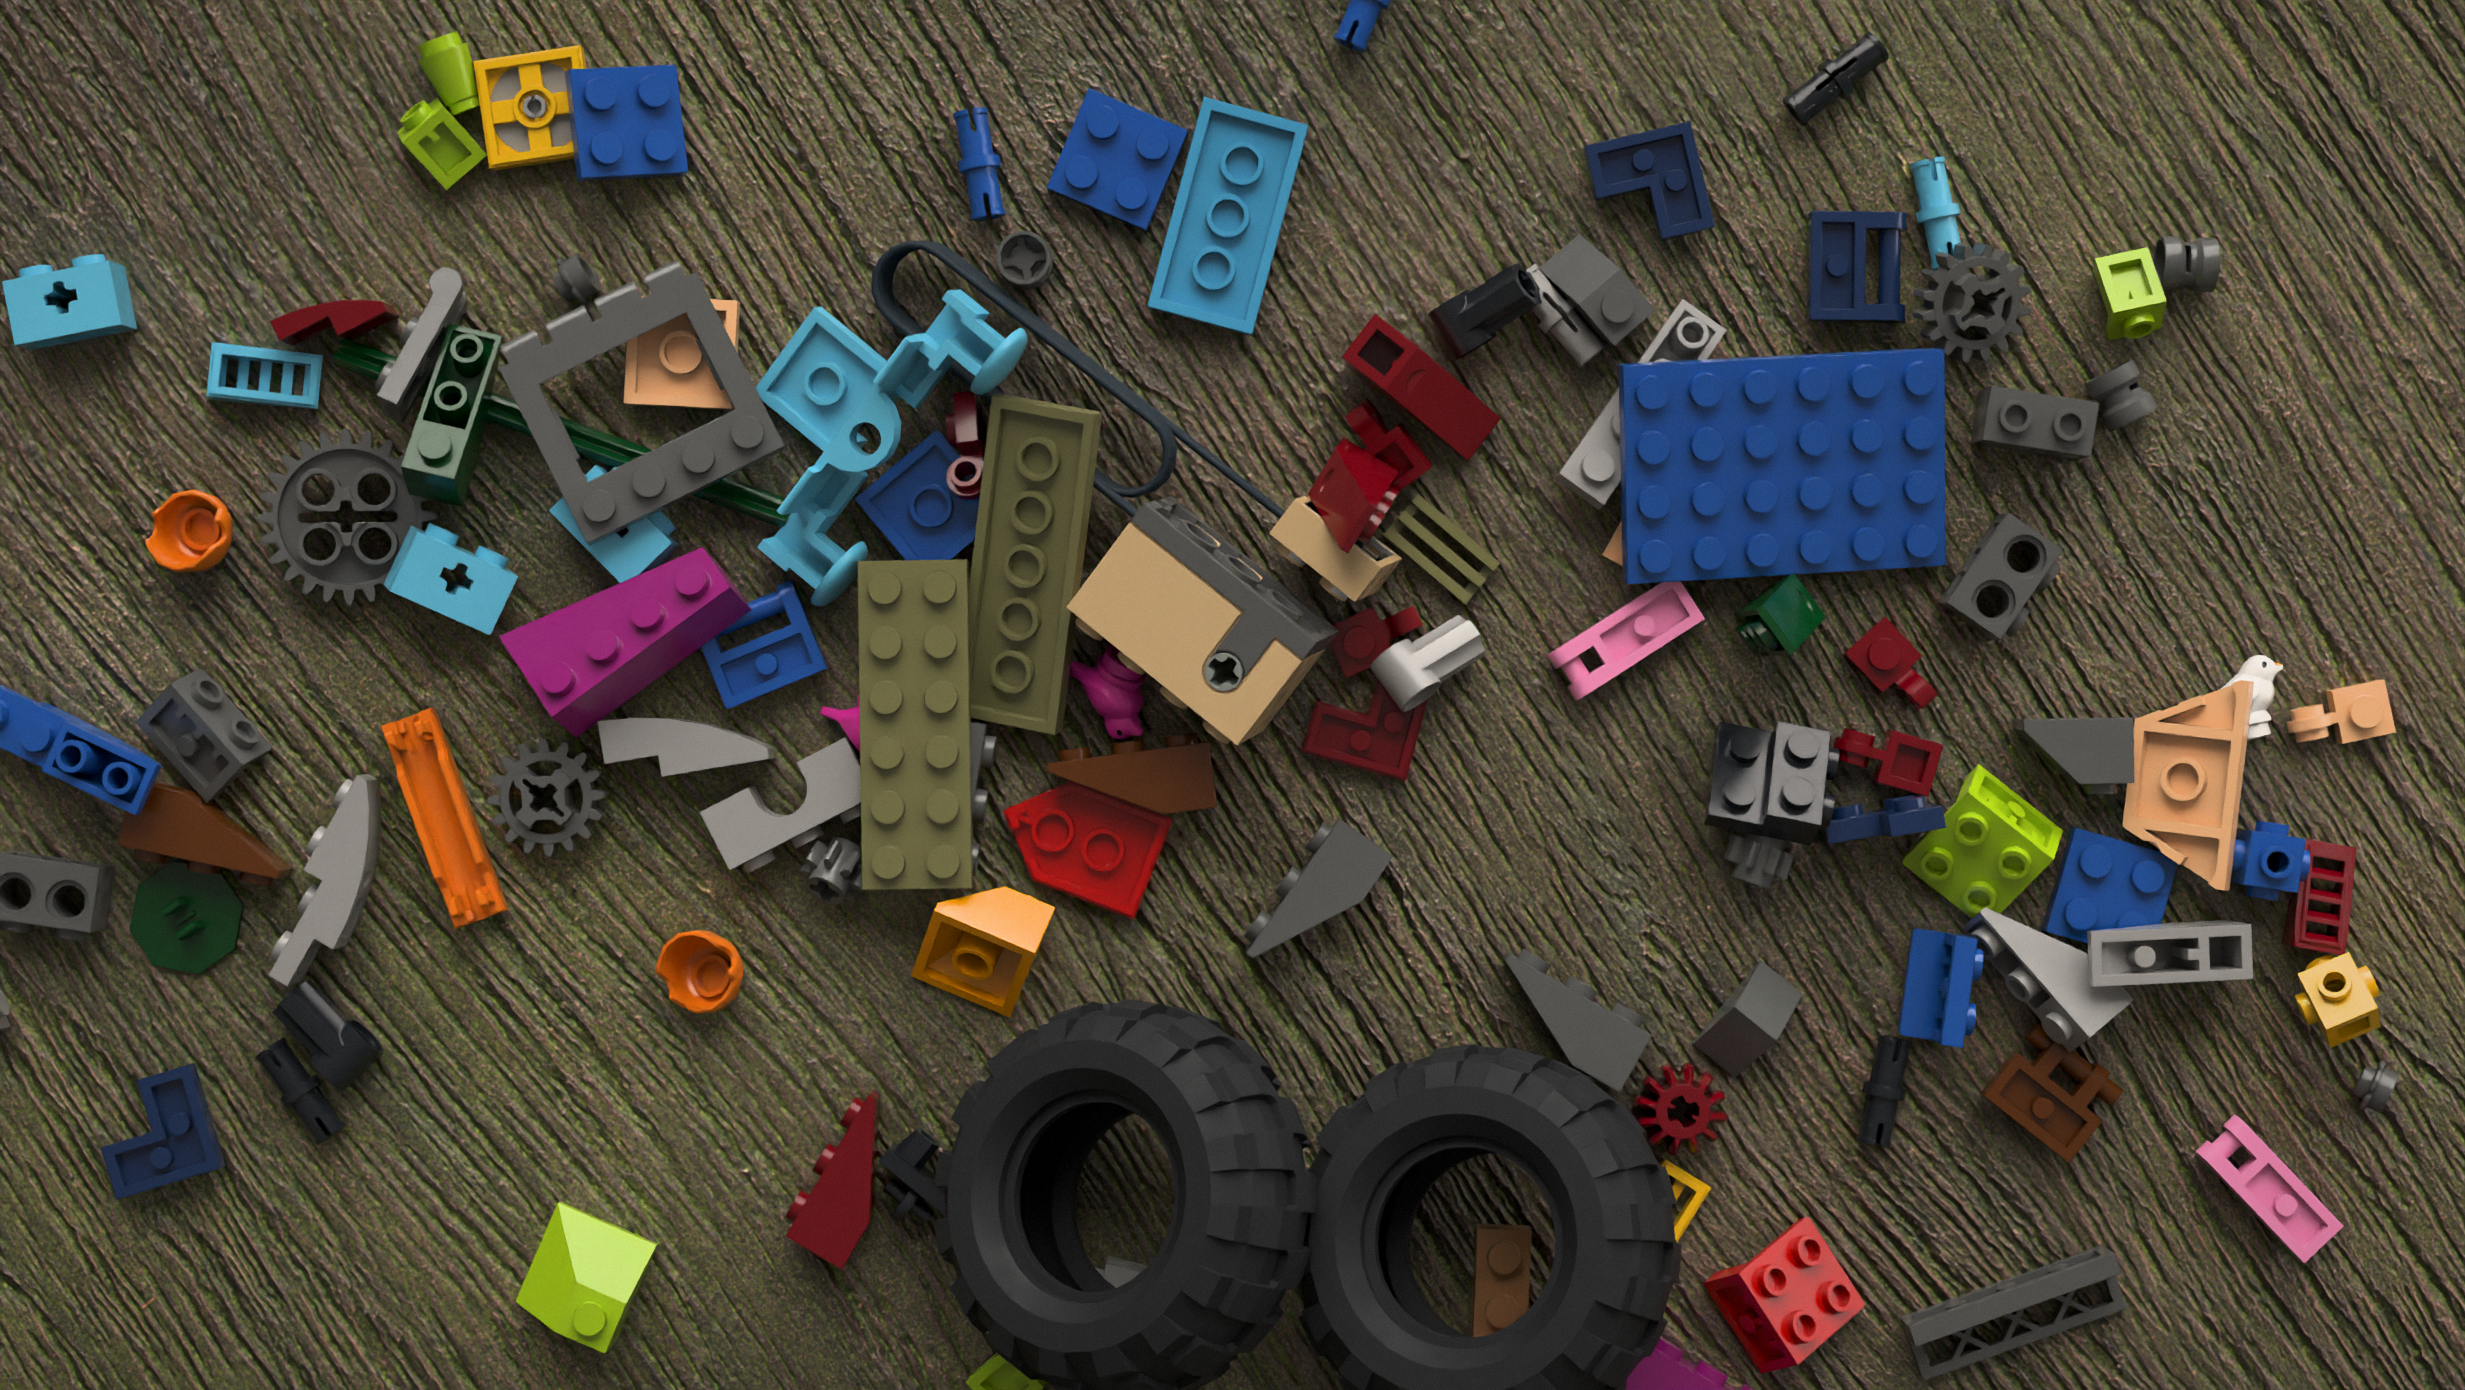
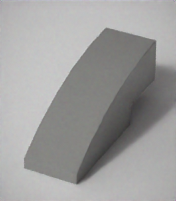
[597,717,776,777]

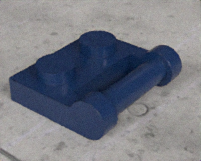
[1807,211,1906,323]

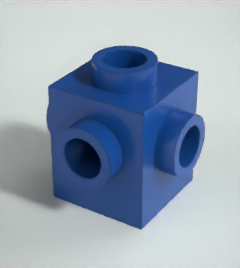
[2231,820,2310,901]

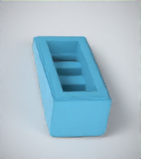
[206,342,323,410]

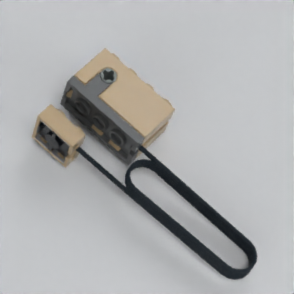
[871,241,1402,745]

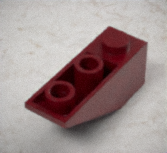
[1340,313,1501,461]
[1308,437,1399,554]
[785,1090,880,1269]

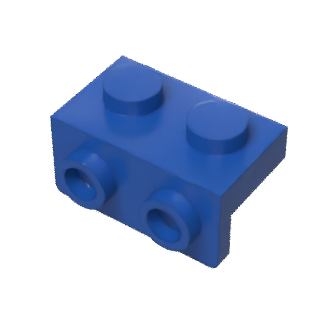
[1898,928,1984,1048]

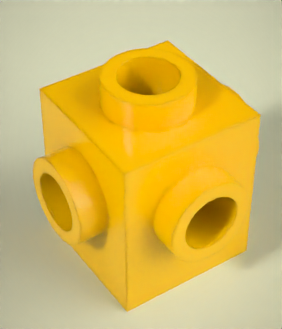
[2294,952,2381,1048]

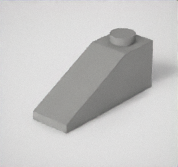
[2087,920,2253,987]

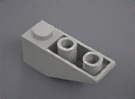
[1961,907,2134,1053]

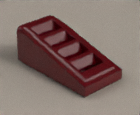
[2281,838,2357,955]

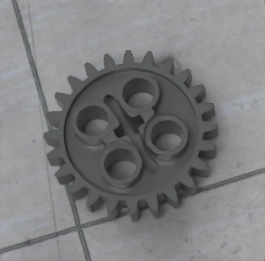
[257,429,439,605]

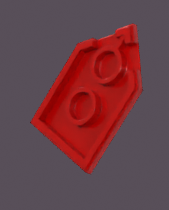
[1003,781,1173,920]

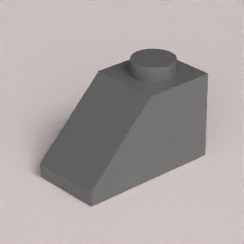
[1539,234,1655,351]
[2013,717,2134,794]

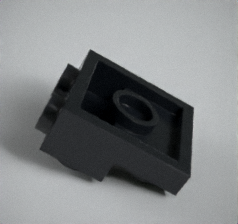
[1704,721,1839,846]

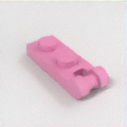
[1547,581,1705,701]
[2195,1114,2343,1263]

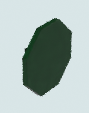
[130,861,245,974]

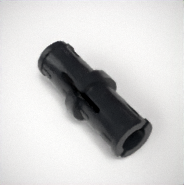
[1783,31,1889,126]
[1856,1034,1912,1148]
[255,1037,346,1145]

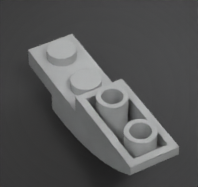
[1555,299,1727,510]
[268,774,381,986]

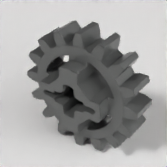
[1912,242,2032,362]
[487,739,609,856]

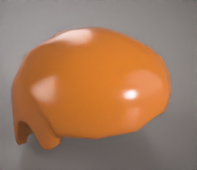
[145,489,233,573]
[656,930,744,1014]

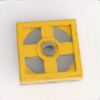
[473,45,587,171]

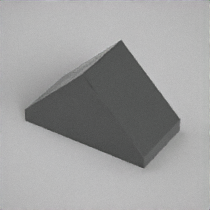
[1692,960,1803,1078]

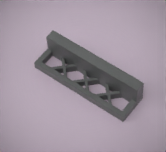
[1899,1245,2127,1381]

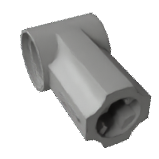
[1370,615,1486,712]

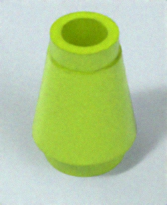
[417,31,480,116]

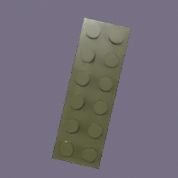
[969,393,1102,735]
[857,559,973,890]

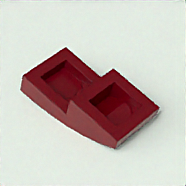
[270,300,399,346]

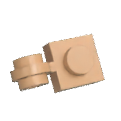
[2286,680,2396,744]

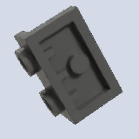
[135,669,271,803]

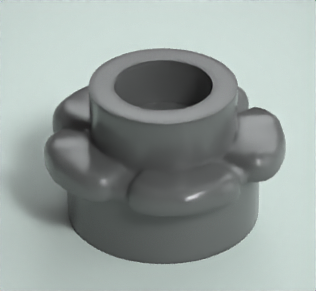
[552,253,601,304]
[2352,1061,2399,1113]

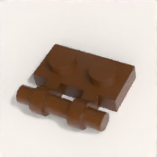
[1980,1022,2123,1163]

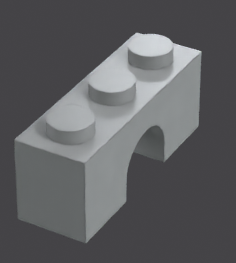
[700,737,861,874]

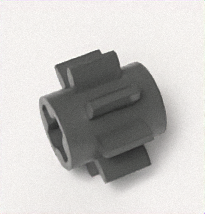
[1723,833,1795,889]
[800,838,862,905]

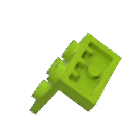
[1903,764,2063,918]

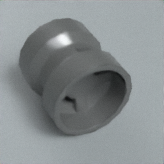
[997,231,1053,290]
[2153,236,2220,293]
[2084,359,2158,432]

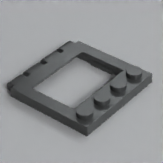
[499,260,786,546]

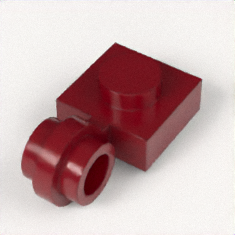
[946,391,987,500]
[1833,728,1943,797]

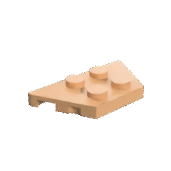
[2122,680,2254,891]

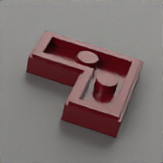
[1301,678,1429,781]

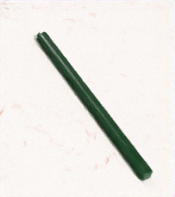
[333,339,791,527]

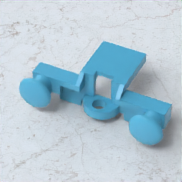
[755,289,1028,607]

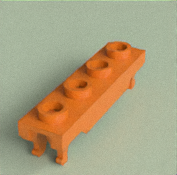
[381,707,509,929]

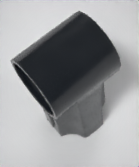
[1428,263,1542,361]
[272,979,384,1091]

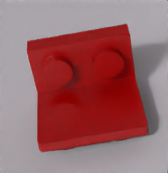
[1703,1217,1864,1374]

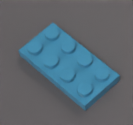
[1147,97,1308,336]

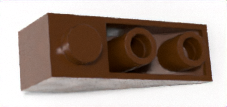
[1047,733,1217,814]
[118,782,293,886]

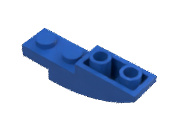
[0,684,162,815]

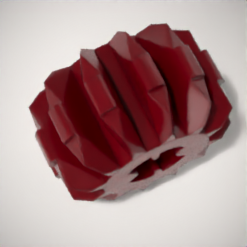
[1634,1063,1727,1155]

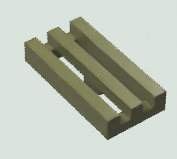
[1383,494,1500,605]

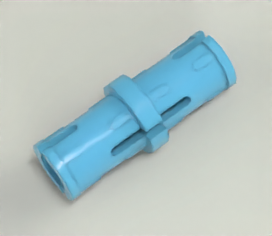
[1910,156,1961,271]

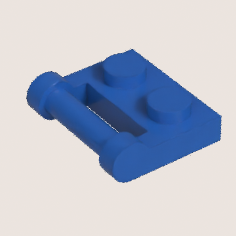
[701,579,829,709]

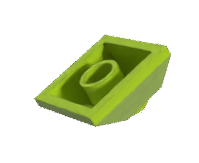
[515,1201,658,1354]

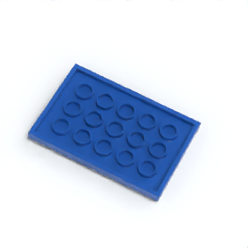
[1618,348,1946,584]

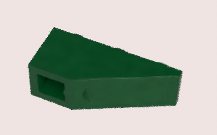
[401,324,503,507]
[1734,573,1826,656]

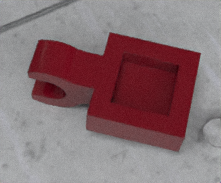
[1345,398,1432,491]
[1330,606,1423,678]
[1843,617,1938,710]

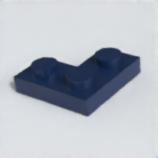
[1583,121,1715,241]
[1818,795,1946,844]
[101,1063,226,1200]

